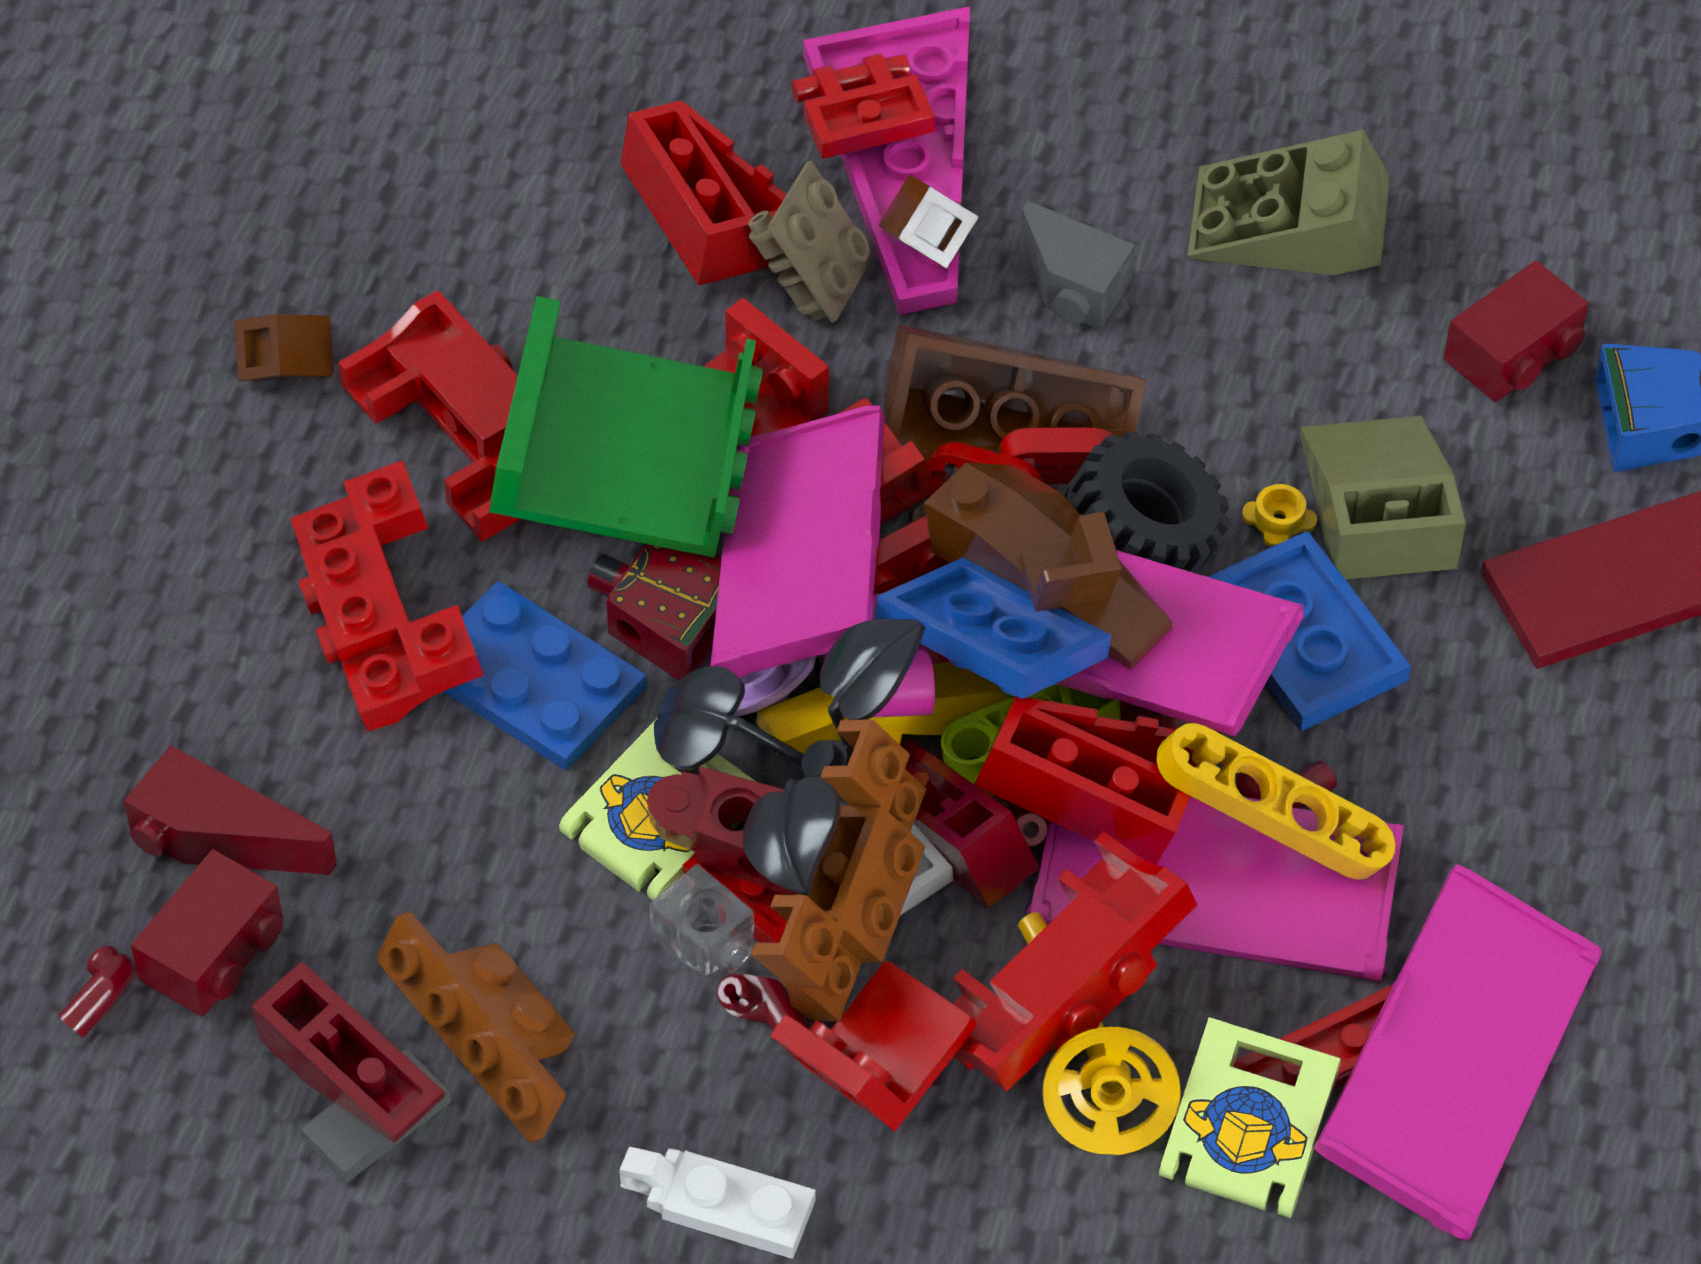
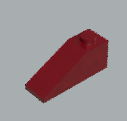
[901,738,1040,908]
[123,745,337,875]
[251,961,445,1143]

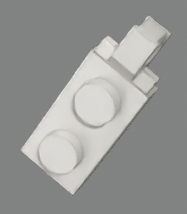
[619,1147,815,1259]

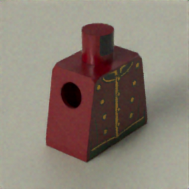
[587,544,722,681]

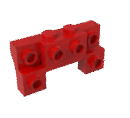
[338,290,520,542]
[290,460,484,731]
[952,831,1198,1092]

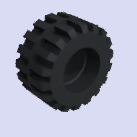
[1063,431,1230,574]

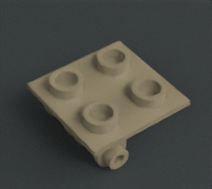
[748,160,874,323]

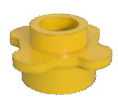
[1242,484,1317,547]

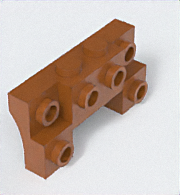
[751,719,926,1021]

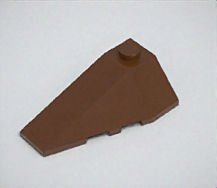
[884,325,1147,465]
[924,463,1172,669]

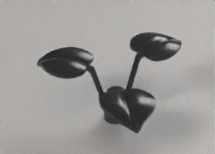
[654,619,926,896]

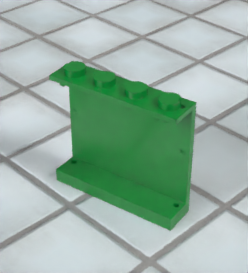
[489,296,763,558]

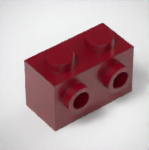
[1443,260,1589,403]
[131,849,283,1018]

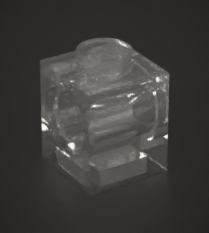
[649,864,754,984]

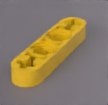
[1156,723,1396,880]

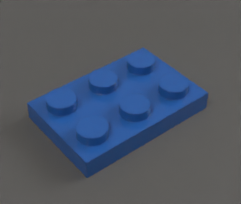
[1208,531,1411,732]
[875,557,1112,699]
[443,580,647,771]

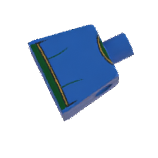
[1594,344,1701,471]

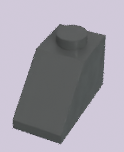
[1020,201,1135,330]

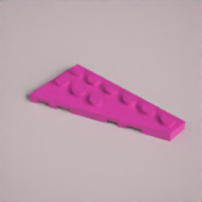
[803,6,970,315]

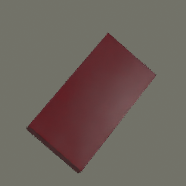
[1481,491,1701,669]

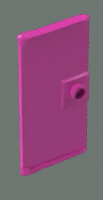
[710,406,885,677]
[1055,550,1304,737]
[1027,796,1404,982]
[1314,864,1602,1241]

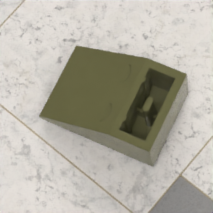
[1187,130,1390,275]
[1300,416,1466,580]

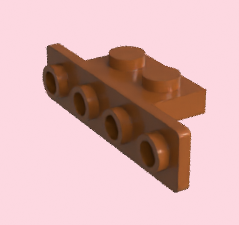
[377,912,575,1142]

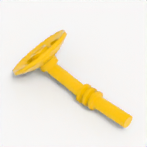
[1018,912,1181,1155]

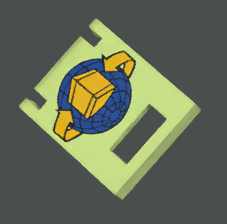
[559,722,756,905]
[1159,1017,1341,1218]

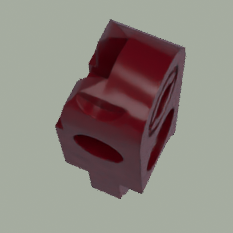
[647,766,796,895]

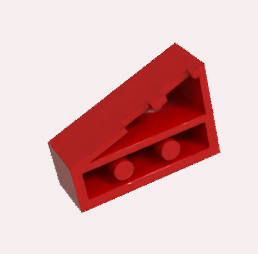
[620,100,787,286]
[974,696,1218,865]

